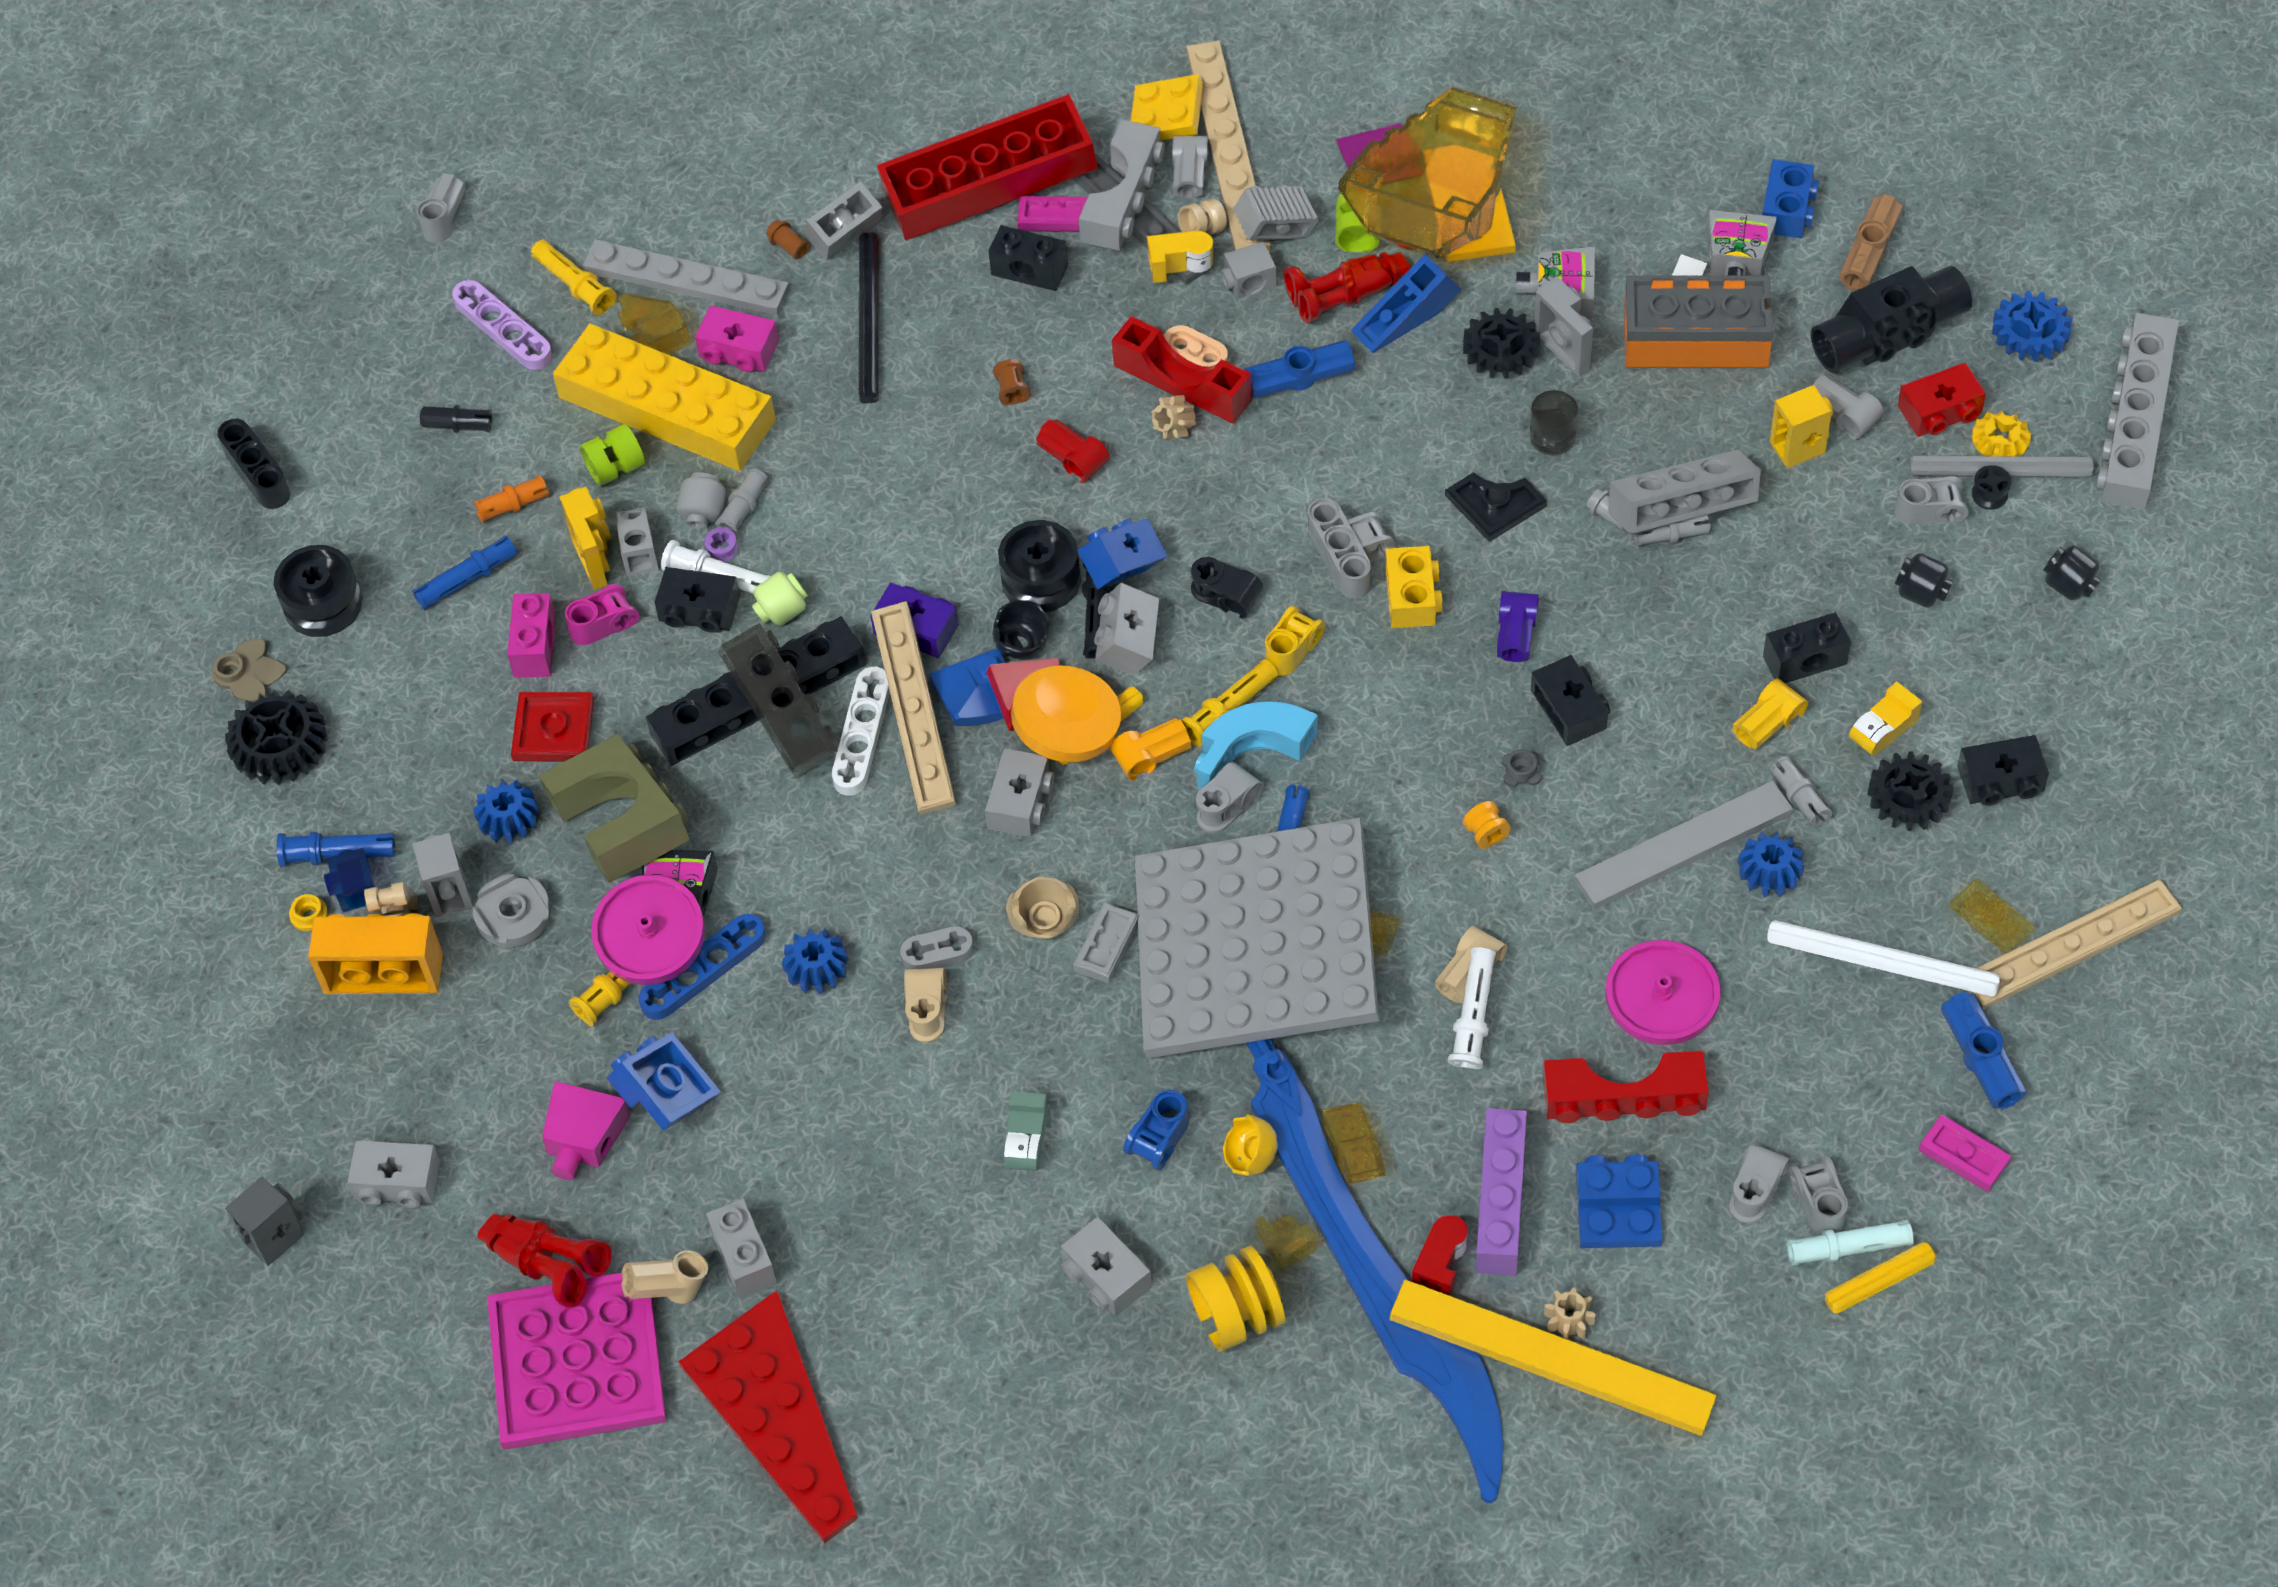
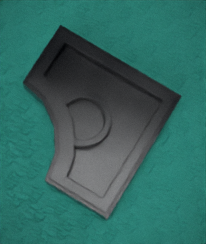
[1445,472,1547,542]

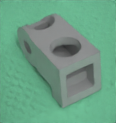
[616,507,659,577]

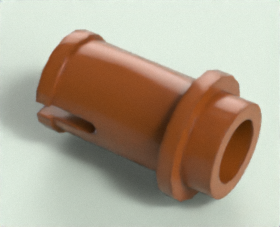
[766,220,810,260]

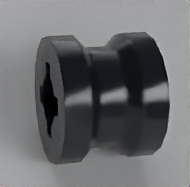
[1972,465,2011,510]

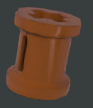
[993,359,1031,406]

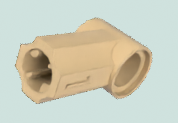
[1435,926,1508,1004]
[622,1250,708,1304]

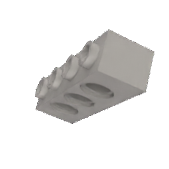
[1608,450,1761,534]

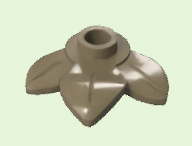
[212,639,287,703]

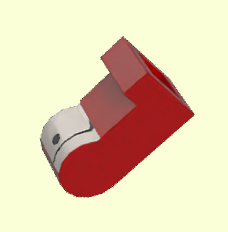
[1412,1215,1468,1296]

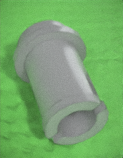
[1586,489,1624,531]

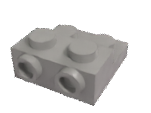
[1534,277,1593,377]

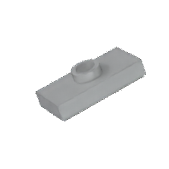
[1073,903,1139,984]

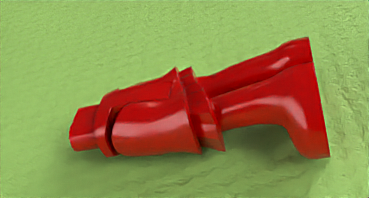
[1283,252,1411,323]
[478,1213,612,1308]

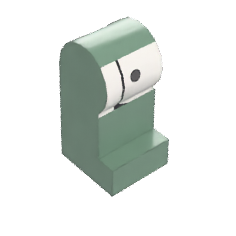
[1004,1091,1049,1171]

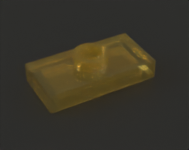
[1949,879,2035,954]

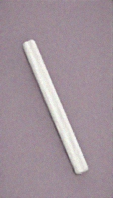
[1767,920,2000,996]

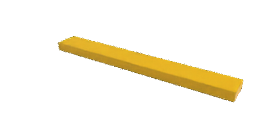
[1389,1279,1717,1436]

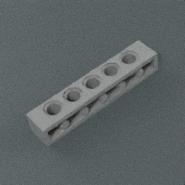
[2096,313,2179,509]

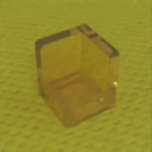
[1255,1215,1316,1271]

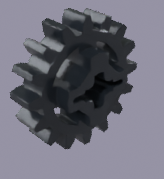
[1463,308,1540,379]
[1867,751,1953,831]

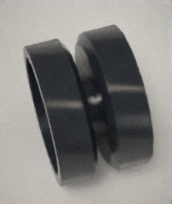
[998,520,1081,612]
[273,545,363,637]

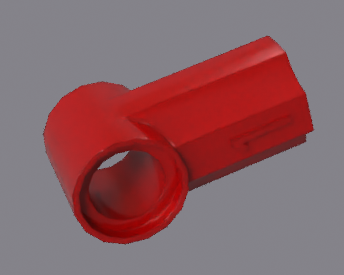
[1036,419,1110,483]

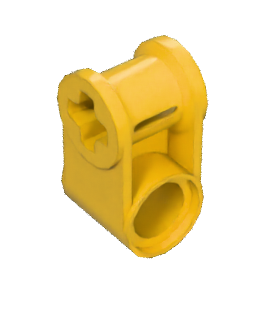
[1265,605,1326,676]

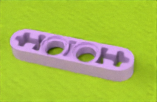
[452,280,552,370]

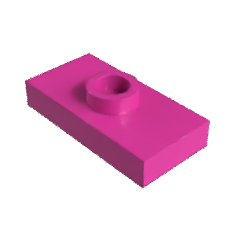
[1017,196,1088,231]

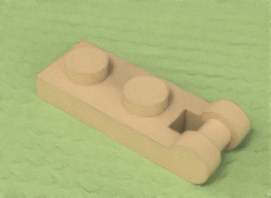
[364,882,419,916]

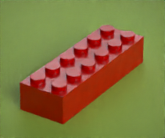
[876,94,1098,241]

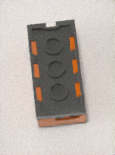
[1623,275,1773,368]

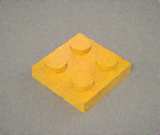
[1131,74,1203,141]

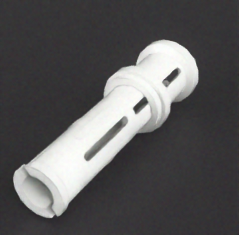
[661,540,771,594]
[1448,947,1496,1069]

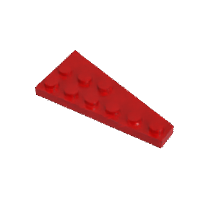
[678,1290,858,1544]

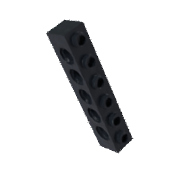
[645,616,866,766]

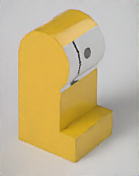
[1147,231,1214,283]
[1849,681,1923,756]

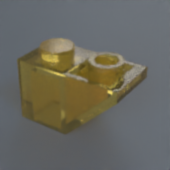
[617,293,691,355]

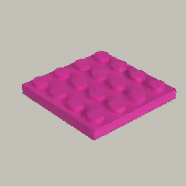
[487,1273,667,1450]

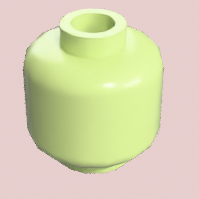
[752,572,808,626]

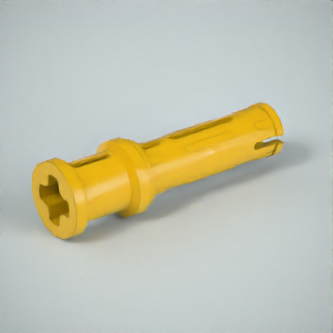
[531,239,617,316]
[1181,659,1278,747]
[569,972,631,1026]

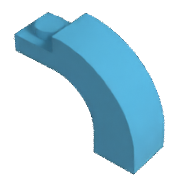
[1194,702,1318,789]

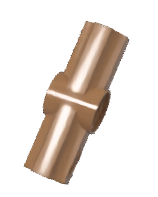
[1839,194,1903,291]

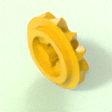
[1972,410,2031,457]

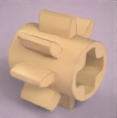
[1151,395,1196,440]
[1544,1287,1596,1340]

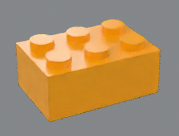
[308,913,443,994]

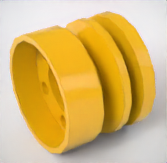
[1186,1245,1285,1352]

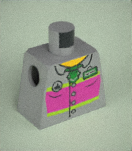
[1707,210,1776,276]
[1516,247,1595,320]

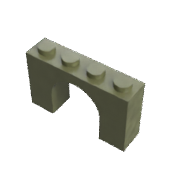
[538,734,690,883]

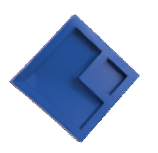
[929,648,1005,726]

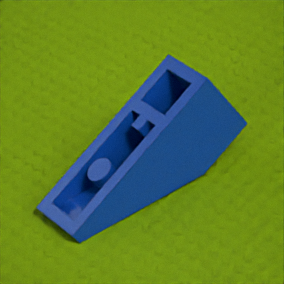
[1351,254,1462,353]

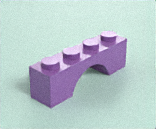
[1476,1108,1527,1276]

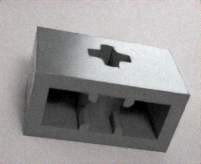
[225,1176,304,1266]

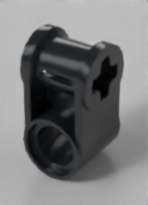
[1191,557,1263,619]

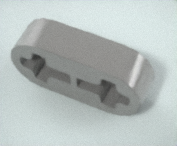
[900,926,973,969]

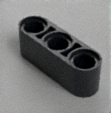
[217,418,290,509]

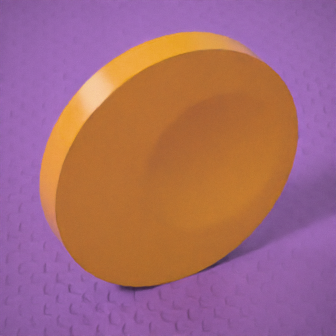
[1011,666,1121,762]

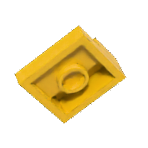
[559,486,612,590]

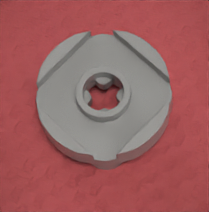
[473,874,551,949]

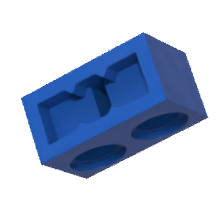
[1762,159,1819,238]

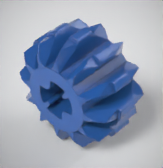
[474,779,539,844]
[1738,831,1804,898]
[782,927,848,995]

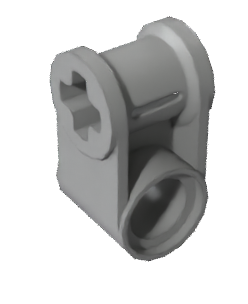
[1894,476,1969,525]
[1196,762,1264,833]
[1729,1143,1790,1224]
[1788,1157,1848,1235]

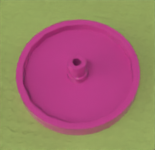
[591,875,705,985]
[1605,940,1720,1045]

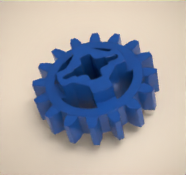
[1992,290,2072,362]

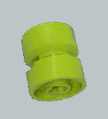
[1335,188,1381,252]
[579,424,645,487]

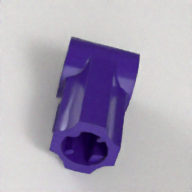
[1497,591,1539,663]

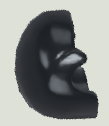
[992,600,1050,659]

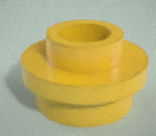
[289,894,328,931]

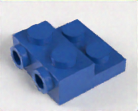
[607,1032,721,1131]
[1576,1154,1662,1248]

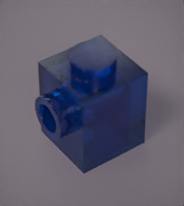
[324,848,376,913]

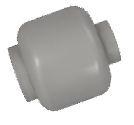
[676,472,726,529]

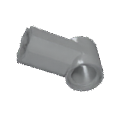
[1173,135,1209,199]
[416,173,466,243]
[1813,374,1884,440]

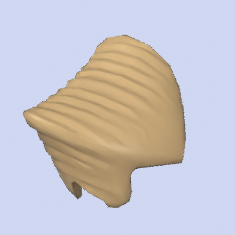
[1006,876,1079,939]

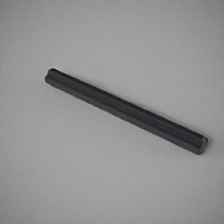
[859,232,879,404]

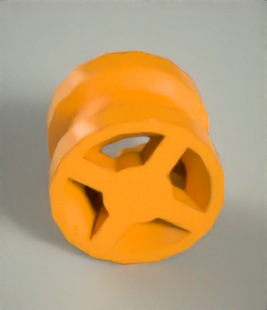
[1463,801,1511,849]

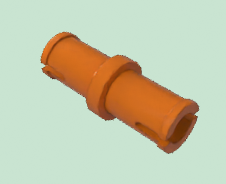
[473,475,549,523]

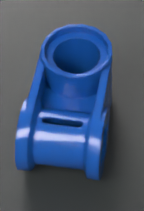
[1123,1090,1189,1171]

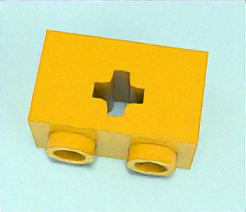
[1770,385,1833,468]

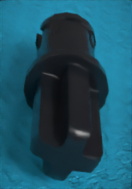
[420,405,492,433]

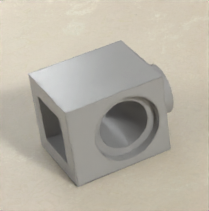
[1220,241,1277,299]

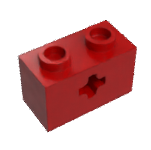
[1897,362,1986,437]

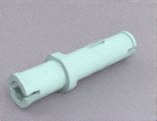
[1787,1220,1913,1266]

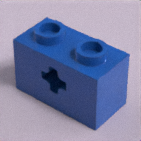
[1077,518,1168,589]

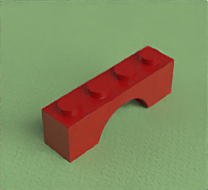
[1112,316,1252,424]
[1542,1050,1709,1123]

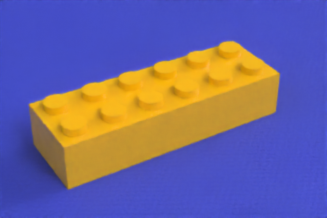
[552,323,776,472]

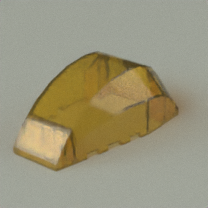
[1338,87,1517,259]

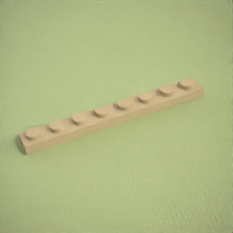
[1186,41,1270,252]

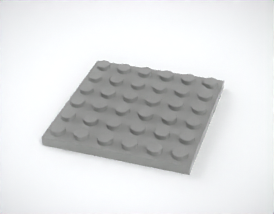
[1135,818,1379,1058]

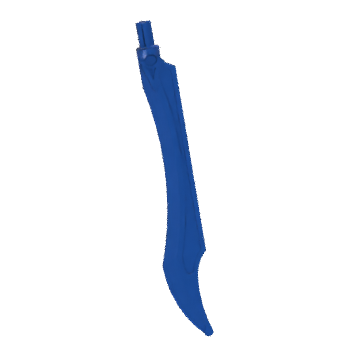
[1246,1039,1503,1503]

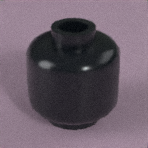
[2043,545,2101,600]
[1894,553,1953,608]

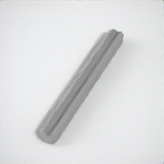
[1910,456,2093,477]

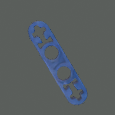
[638,914,766,1020]

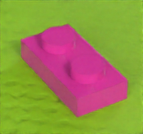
[1919,1114,2011,1193]

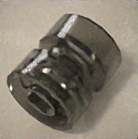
[1529,390,1578,456]

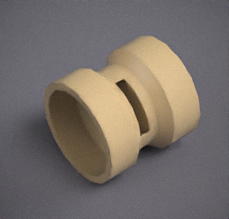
[1178,199,1226,235]

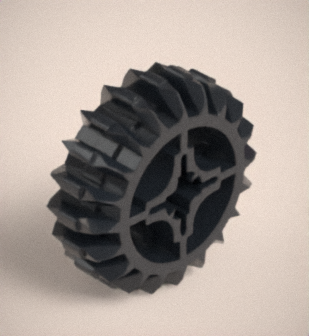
[225,689,328,785]

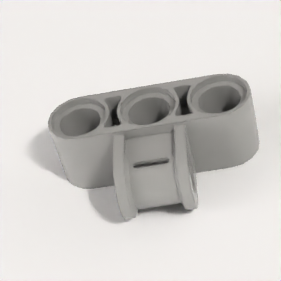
[1308,498,1395,598]

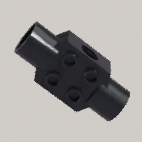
[1811,266,1973,373]

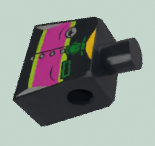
[642,850,718,917]

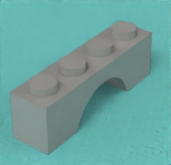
[1079,120,1165,251]

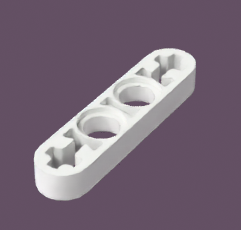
[832,667,890,796]

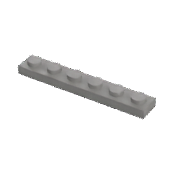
[582,240,790,315]

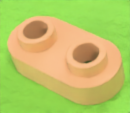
[1164,325,1228,366]

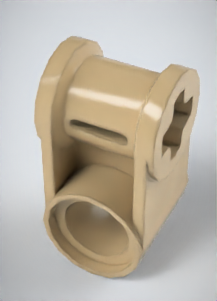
[904,968,947,1043]

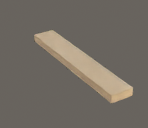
[871,601,957,814]
[1968,879,2182,1010]

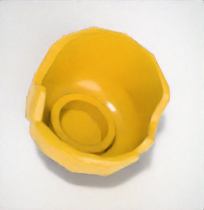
[1222,1114,1278,1176]

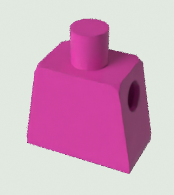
[542,1081,631,1180]

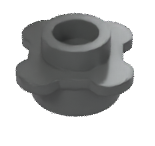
[1502,749,1541,787]

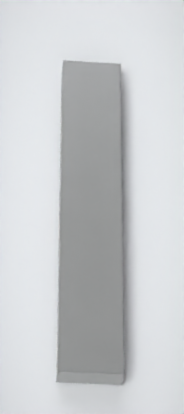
[1574,780,1793,910]

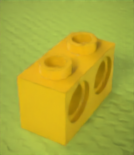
[1385,546,1442,628]

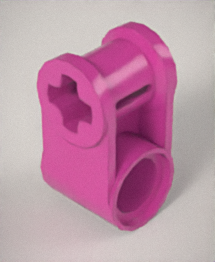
[565,584,640,645]

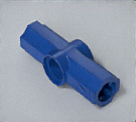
[1244,340,1355,398]
[1941,992,2026,1110]

